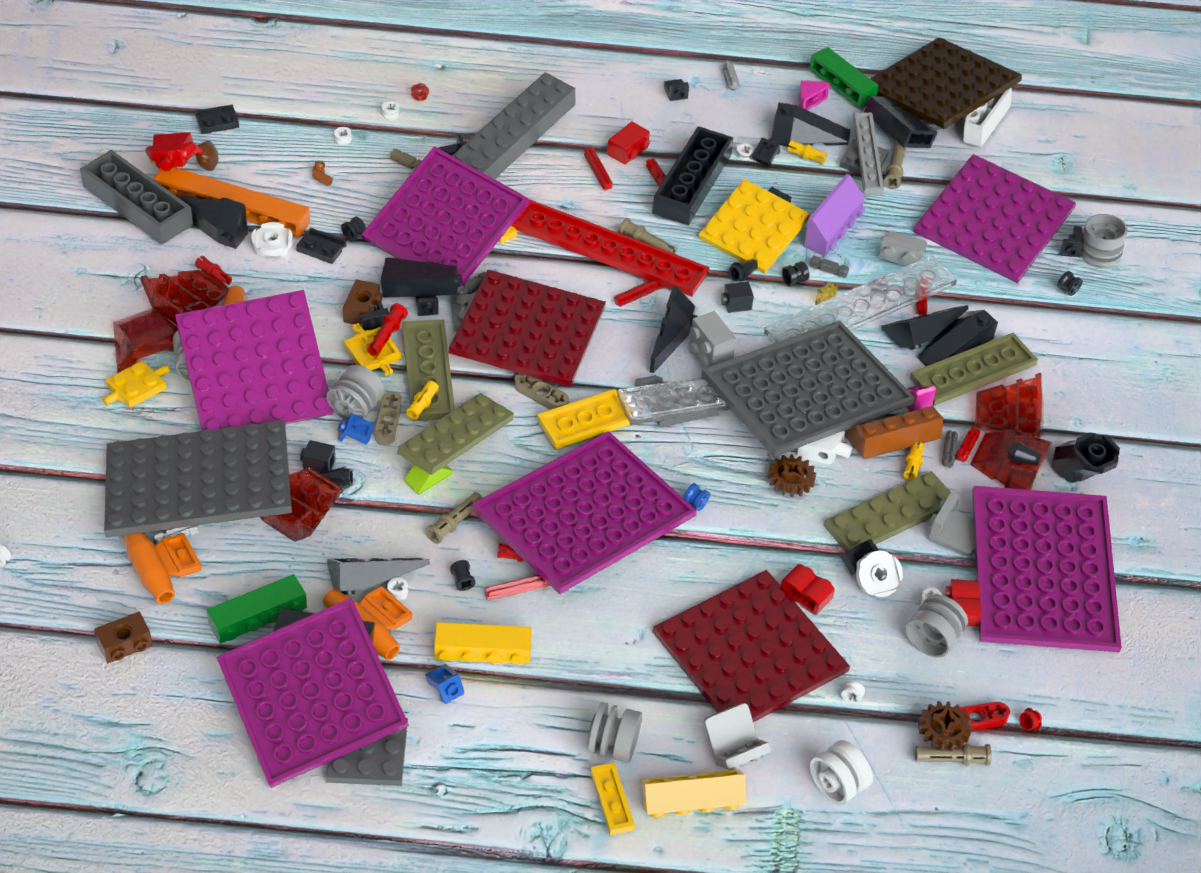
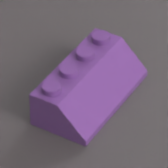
[804,174,865,256]

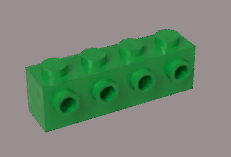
[809,47,879,108]
[207,574,307,644]

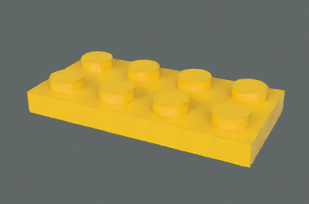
[537,389,634,450]

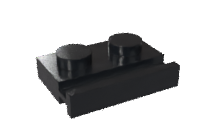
[195,104,239,134]
[296,228,347,264]

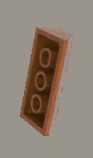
[844,406,943,459]

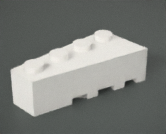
[963,88,1012,147]

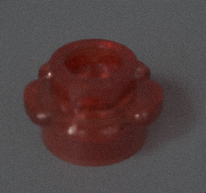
[411,83,429,101]

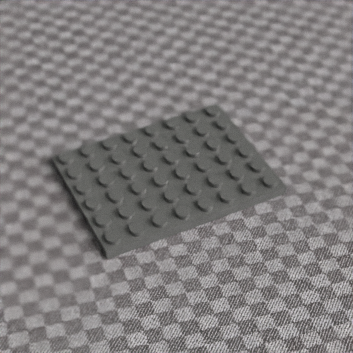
[701,321,915,457]
[104,420,292,538]

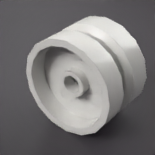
[810,740,873,805]

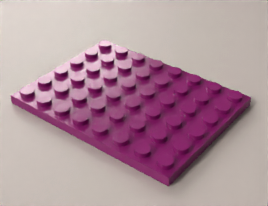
[472,431,697,595]
[972,486,1122,652]

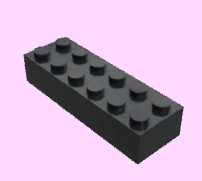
[652,126,734,226]

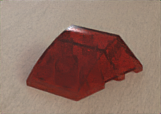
[140,269,229,325]
[113,308,178,373]
[975,373,1044,438]
[970,432,1053,490]
[260,467,342,542]

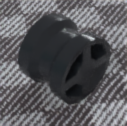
[341,216,366,241]
[1057,271,1083,296]

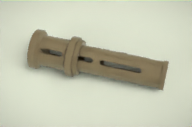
[884,142,906,189]
[618,218,677,254]
[426,492,483,544]
[915,744,991,766]

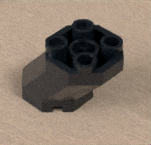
[1052,432,1120,483]

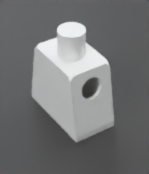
[797,431,853,464]

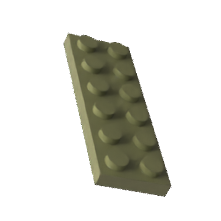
[402,319,455,421]
[910,332,1038,406]
[397,393,514,475]
[824,471,958,552]

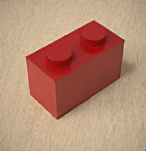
[607,121,650,165]

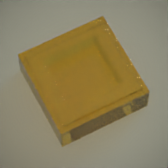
[815,282,838,308]

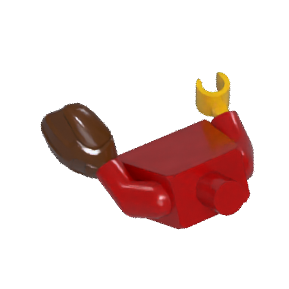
[145,132,219,171]

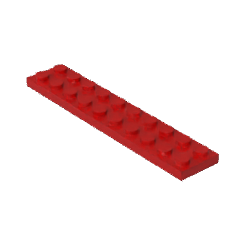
[511,199,710,297]

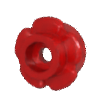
[1019,708,1042,731]

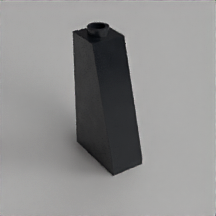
[864,96,938,148]
[380,258,462,298]

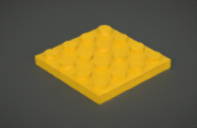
[699,179,810,274]

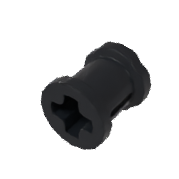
[450,560,476,591]

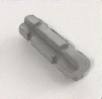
[722,60,740,90]
[154,525,199,545]

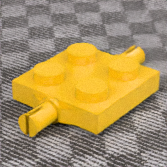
[344,323,401,376]
[102,361,170,408]

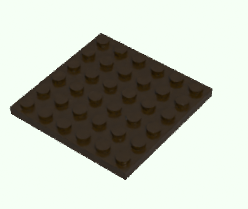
[870,37,1022,129]

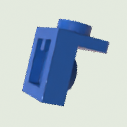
[337,413,375,445]
[425,664,464,704]

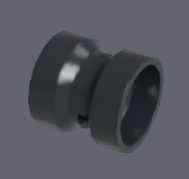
[782,261,810,286]

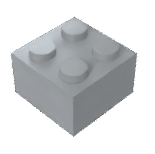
[689,311,736,368]

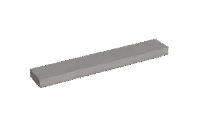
[853,112,884,195]

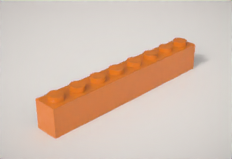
[153,167,310,237]

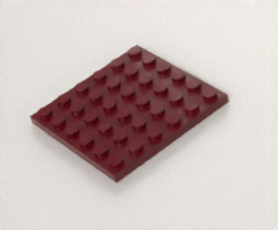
[448,270,606,387]
[653,570,850,723]

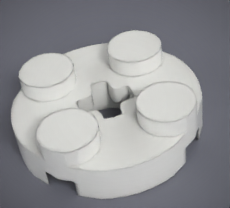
[251,222,293,256]
[856,551,903,597]

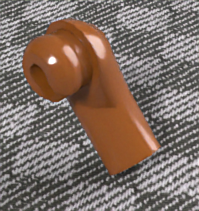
[312,161,333,186]

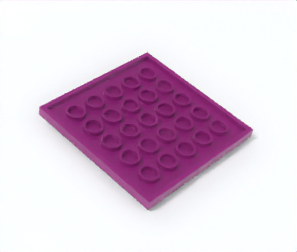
[361,146,530,286]
[913,154,1076,283]
[175,290,334,431]
[216,598,409,788]

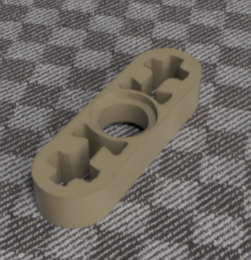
[515,373,569,410]
[375,392,402,446]

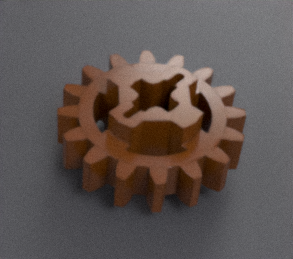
[768,454,816,497]
[918,701,973,751]

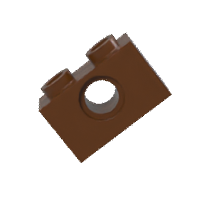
[343,279,383,326]
[94,611,153,664]

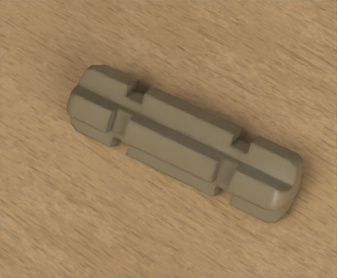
[390,149,422,170]

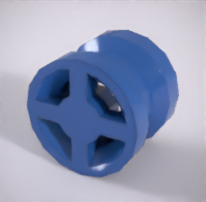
[683,483,710,511]

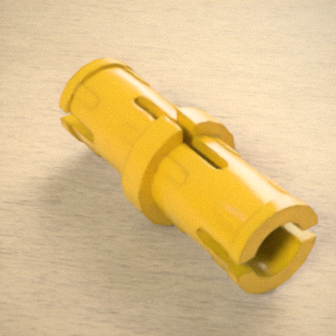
[787,140,828,164]
[406,381,439,420]
[903,442,924,481]

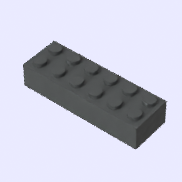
[80,150,193,244]

